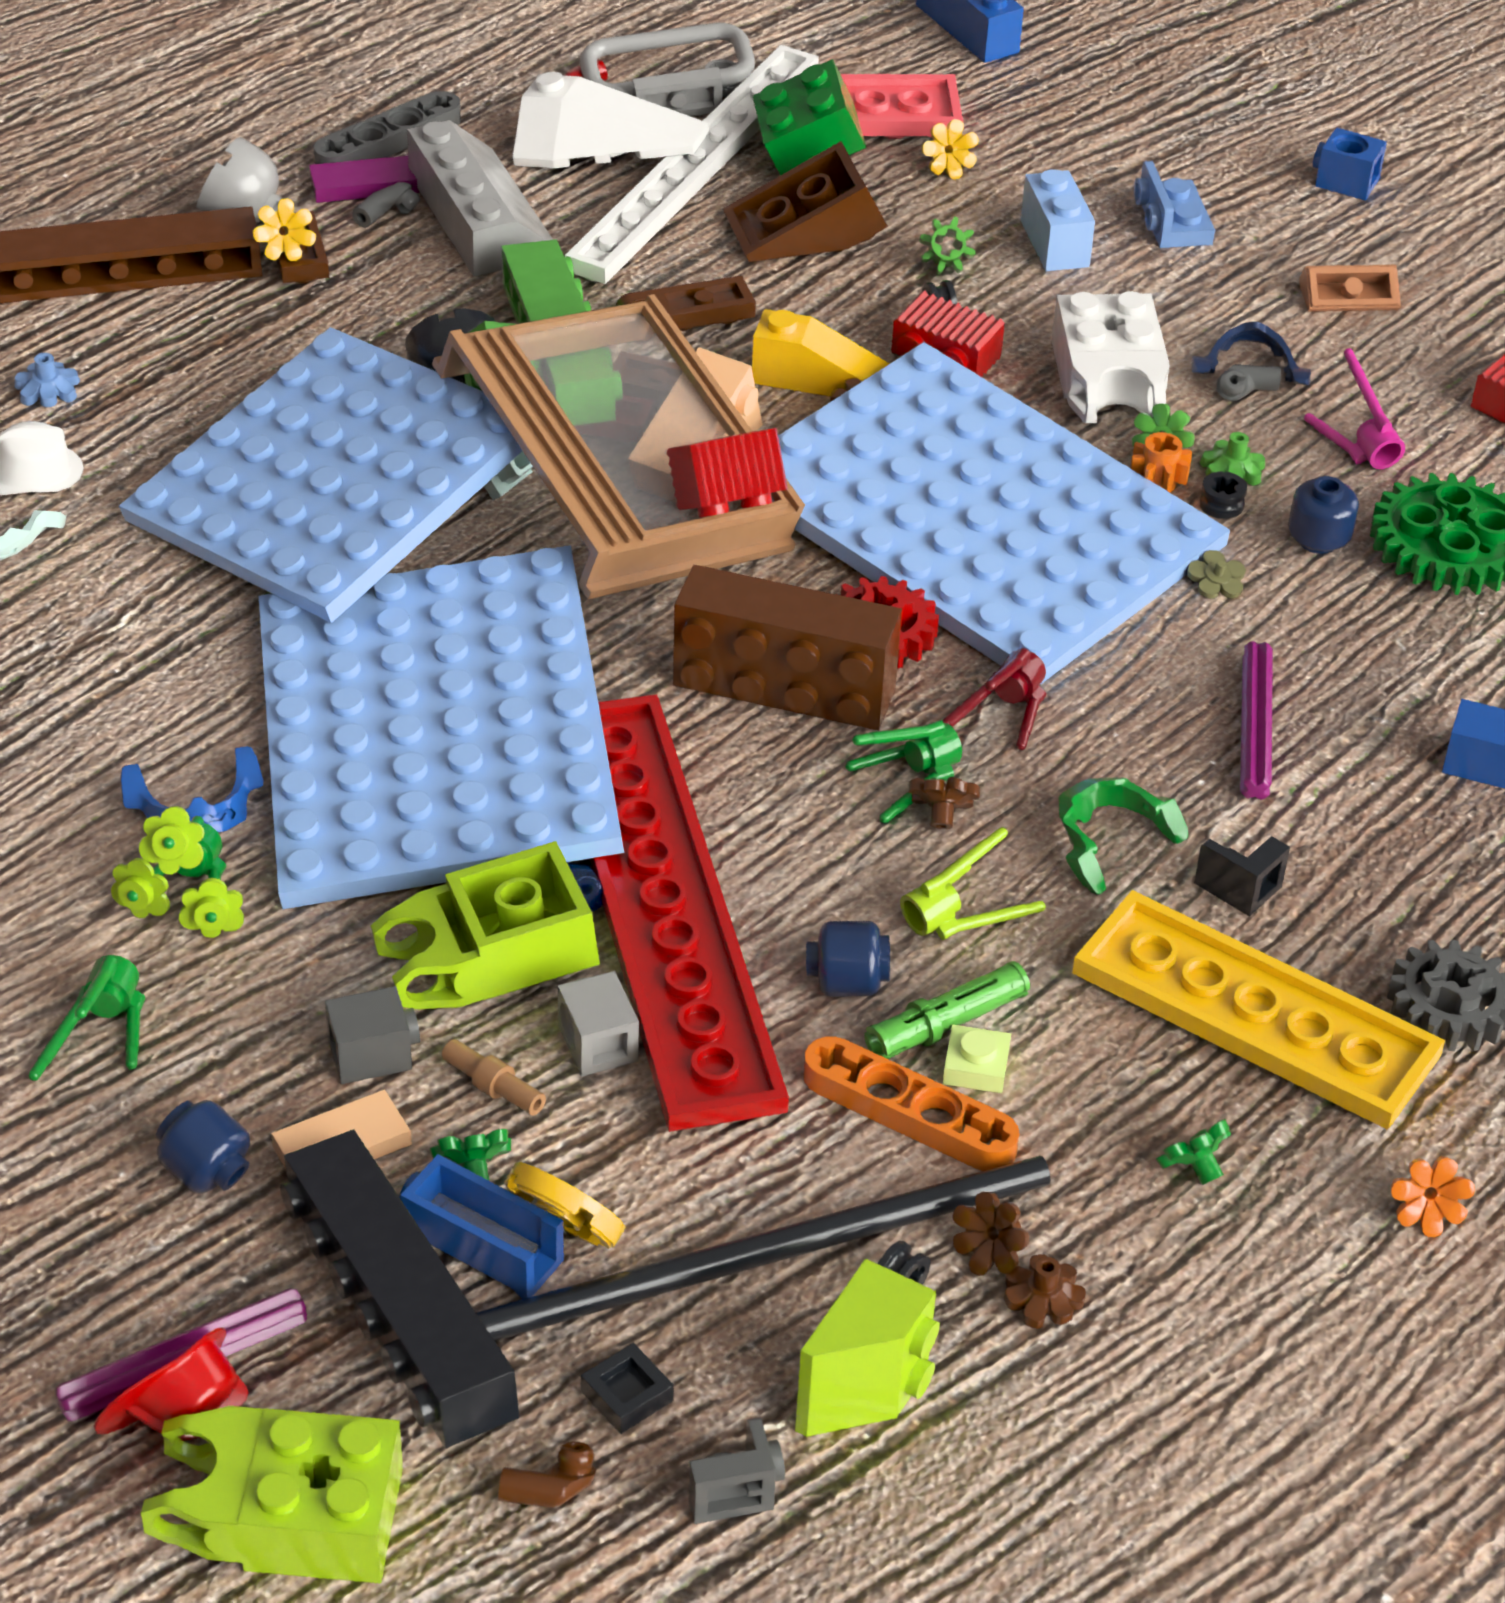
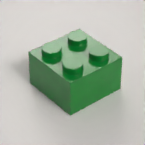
[752,59,866,176]

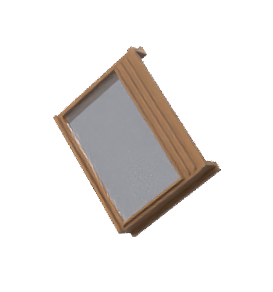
[432,294,805,599]

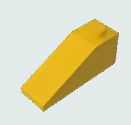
[752,309,890,396]

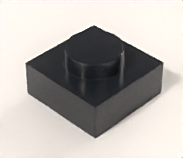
[581,1342,674,1434]

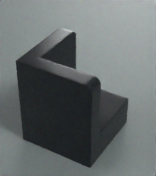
[1194,836,1290,917]

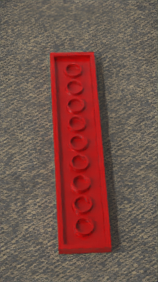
[590,694,789,1132]

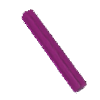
[1240,641,1273,800]
[55,1288,307,1422]

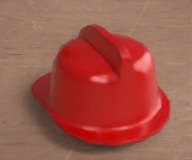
[93,1327,249,1441]

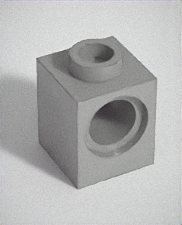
[558,971,639,1077]

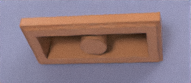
[1299,265,1401,312]

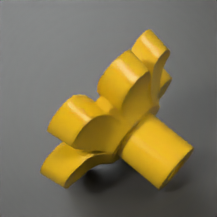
[921,119,978,180]
[253,198,316,262]

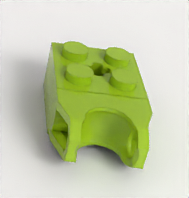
[371,841,600,1010]
[141,1406,403,1584]

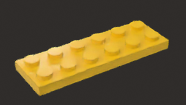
[1072,890,1445,1130]

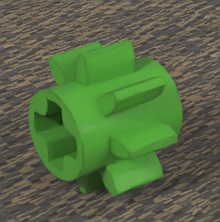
[919,217,976,276]

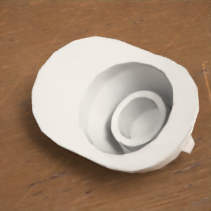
[0,421,84,495]

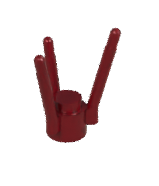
[942,648,1046,750]

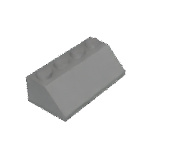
[407,120,553,277]

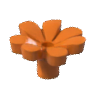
[1391,1156,1475,1237]

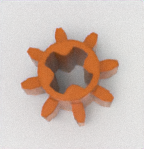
[1130,432,1192,492]

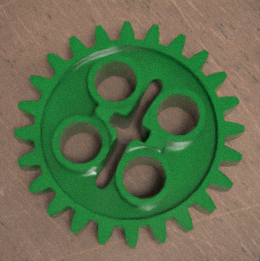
[1370,473,1505,595]

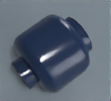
[1288,476,1359,554]
[806,921,890,997]
[156,1100,250,1193]

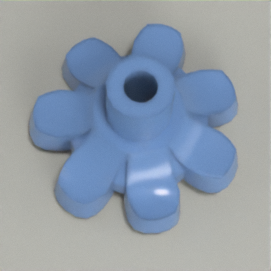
[14,352,80,407]

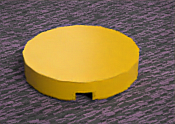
[504,1162,626,1249]

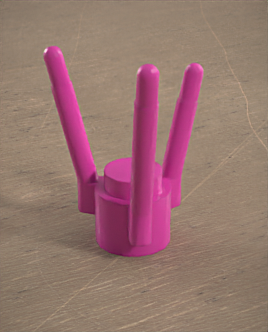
[1304,348,1405,470]

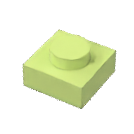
[943,1024,1011,1093]

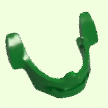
[1058,777,1189,895]

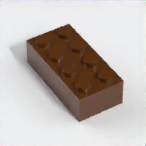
[673,564,902,731]

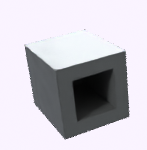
[325,986,420,1085]

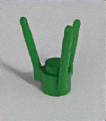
[845,720,962,823]
[28,955,146,1081]

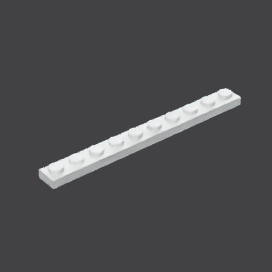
[565,45,819,284]

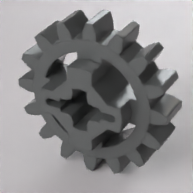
[1387,940,1505,1052]

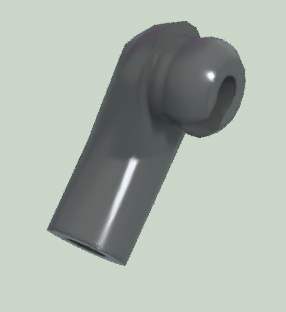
[352,182,420,228]
[1216,364,1281,401]

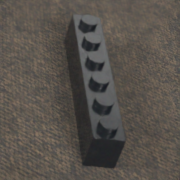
[280,1129,520,1449]

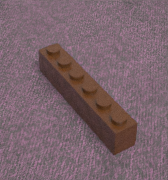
[0,206,262,303]

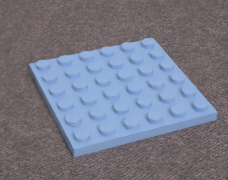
[119,327,522,623]

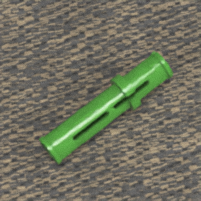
[864,961,1030,1060]

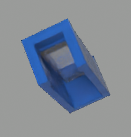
[399,1154,564,1299]

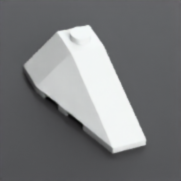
[513,72,710,168]

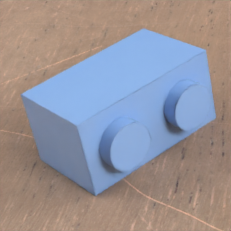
[1020,169,1095,272]

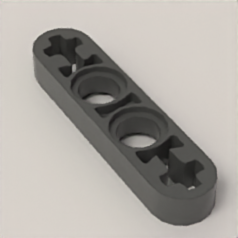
[313,91,461,164]

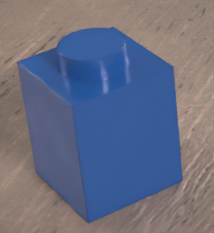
[1442,698,1505,789]

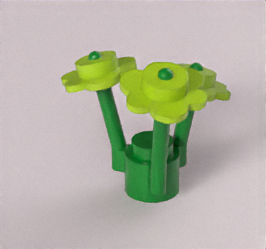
[111,806,244,938]

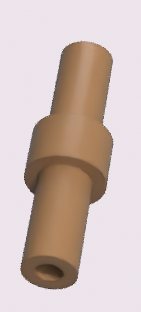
[442,1039,546,1116]

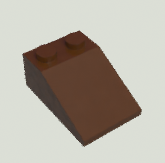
[723,141,888,262]

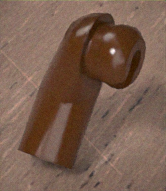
[498,1441,596,1508]

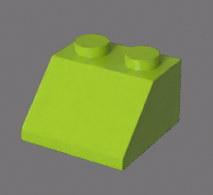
[795,1258,940,1437]

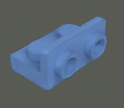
[1134,161,1215,248]

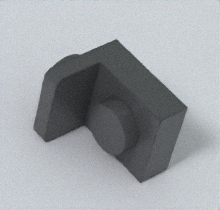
[689,1417,785,1524]

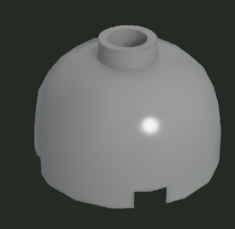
[196,137,282,225]

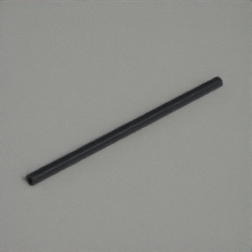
[476,1155,1051,1341]

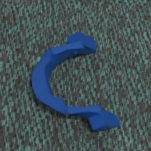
[120,746,264,832]

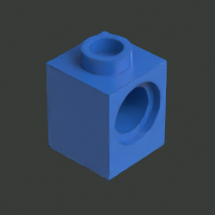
[1313,127,1387,201]

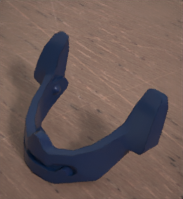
[1191,321,1311,385]

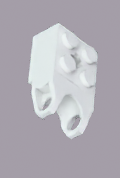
[1051,291,1170,423]

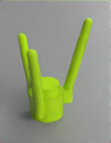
[900,827,1046,940]

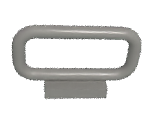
[580,23,755,116]

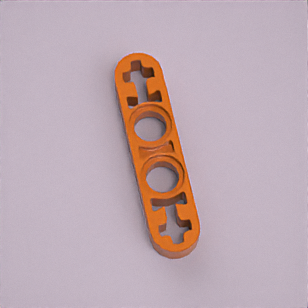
[804,1036,1019,1171]

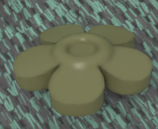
[1187,550,1246,599]

